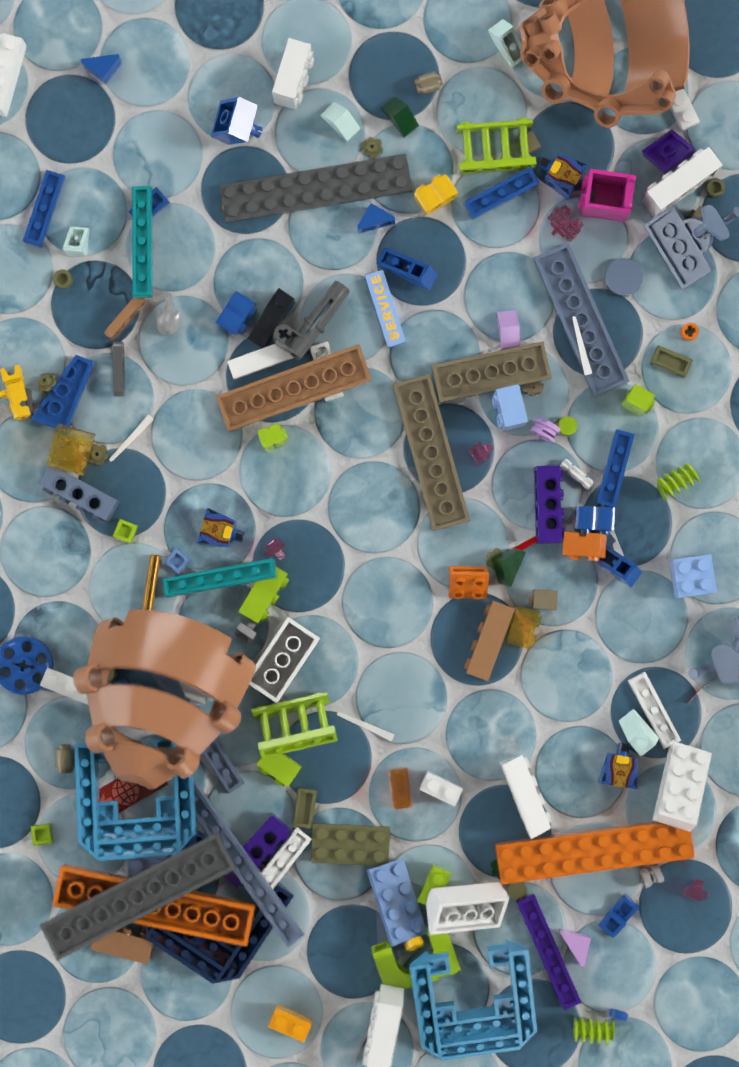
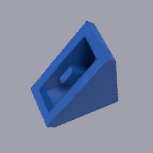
[81,54,122,84]
[358,203,395,234]

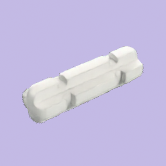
[560,459,594,489]

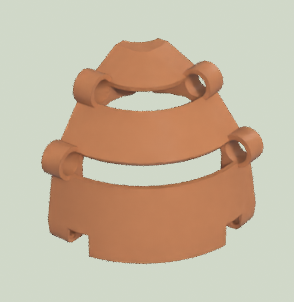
[519,0,690,128]
[73,610,256,789]

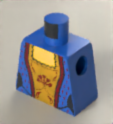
[539,154,587,200]
[197,508,245,547]
[598,743,638,789]

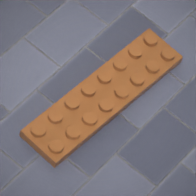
[216,344,372,432]

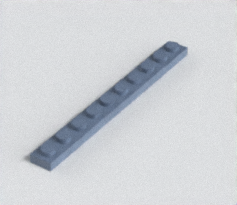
[193,778,305,947]

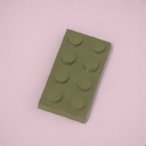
[311,823,390,866]

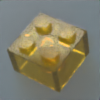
[46,424,96,476]

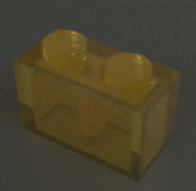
[506,605,542,649]

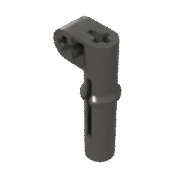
[273,281,350,360]

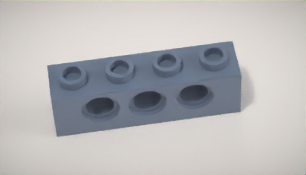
[39,464,119,522]

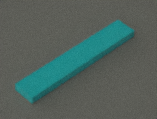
[132,186,153,299]
[163,558,277,598]

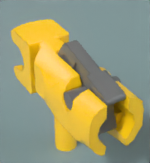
[0,365,33,421]

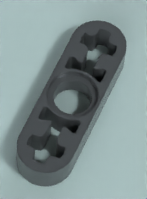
[113,341,125,397]

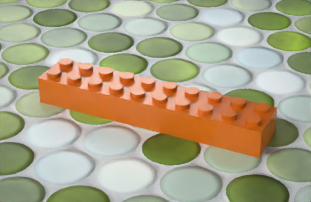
[495,821,695,885]
[52,864,256,946]

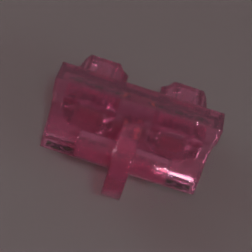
[547,205,583,242]

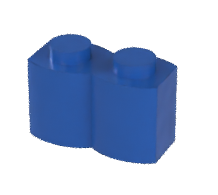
[216,291,257,337]
[575,506,615,535]

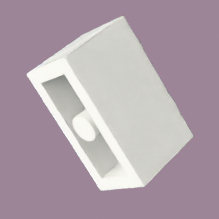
[419,770,463,807]

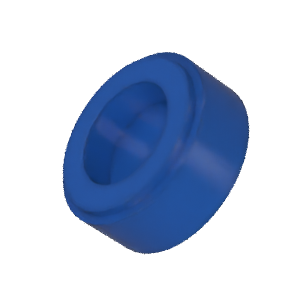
[608,1008,629,1021]

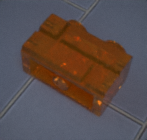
[388,767,412,810]

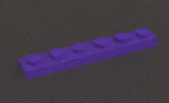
[516,893,582,1010]

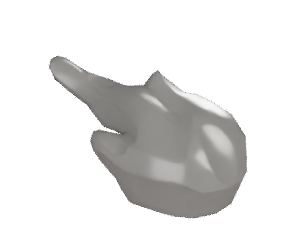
[156,293,180,336]

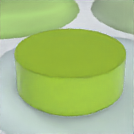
[558,416,577,436]

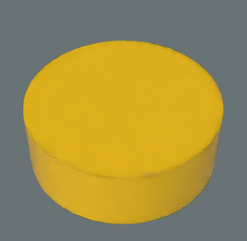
[404,936,424,952]

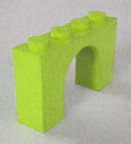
[371,926,461,990]

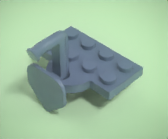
[644,204,739,290]
[688,617,739,684]

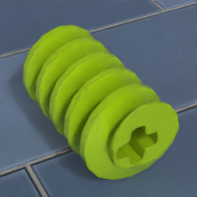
[657,463,700,501]
[573,1017,615,1046]

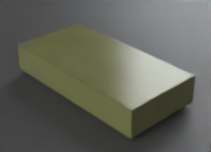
[650,345,693,378]
[292,787,317,829]

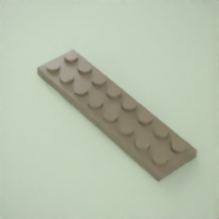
[393,374,470,531]

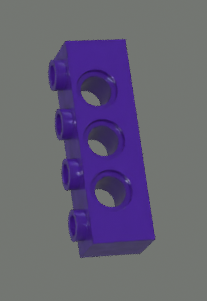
[534,465,565,544]
[223,813,290,889]

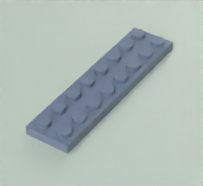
[533,243,630,397]

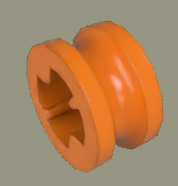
[680,323,699,341]

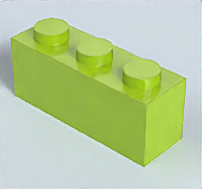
[238,567,290,624]

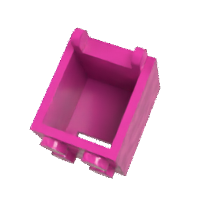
[578,169,636,222]

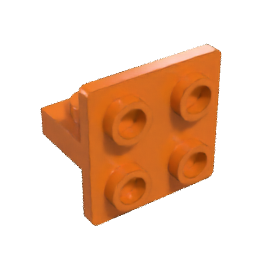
[449,566,489,599]

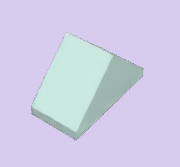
[321,102,361,142]
[63,227,89,258]

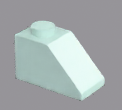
[488,19,522,67]
[619,709,659,756]

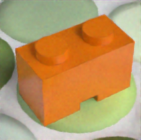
[562,532,607,561]

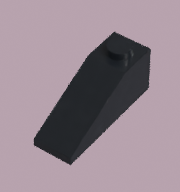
[248,288,295,348]

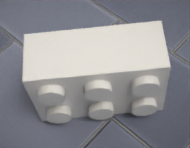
[272,38,314,110]

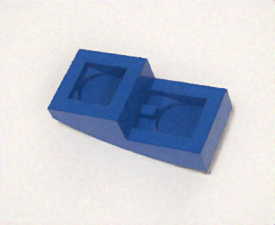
[598,893,639,938]

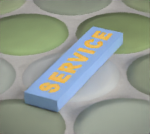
[365,270,406,348]

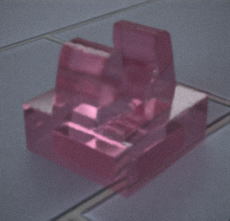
[468,442,494,466]
[263,537,286,561]
[682,879,708,902]

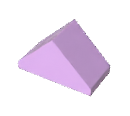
[497,310,520,350]
[559,929,591,968]

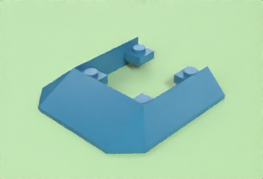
[74,738,196,861]
[410,939,537,1060]

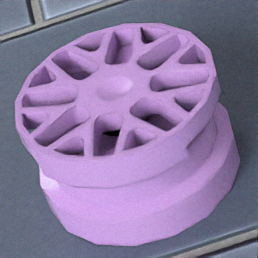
[530,417,560,443]

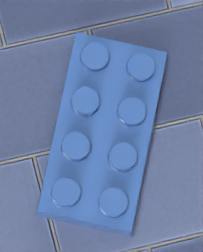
[366,858,427,946]

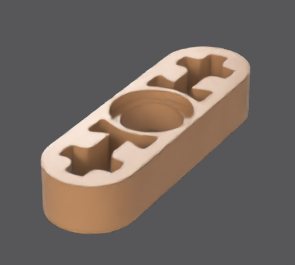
[104,298,148,340]

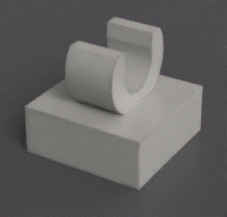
[235,619,257,645]

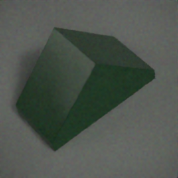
[381,96,419,138]
[491,548,526,587]

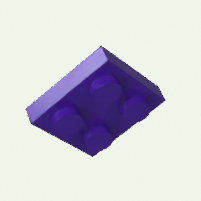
[642,129,696,174]

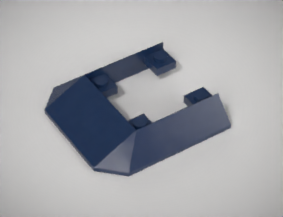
[145,830,294,984]

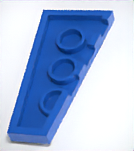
[31,355,95,433]

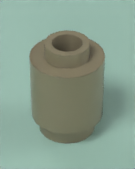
[414,71,443,95]
[55,744,75,773]

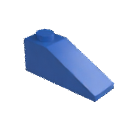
[376,247,438,291]
[594,545,642,587]

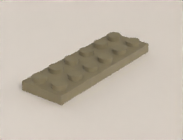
[431,341,552,403]

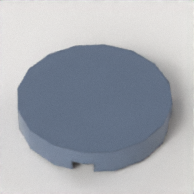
[605,258,643,296]

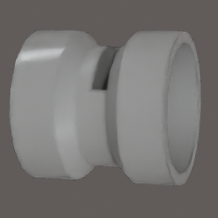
[639,863,664,888]

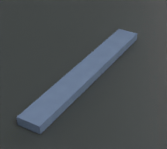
[150,672,245,794]

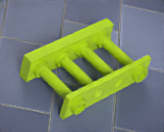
[456,117,536,175]
[252,692,338,758]

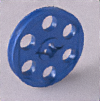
[0,637,53,695]

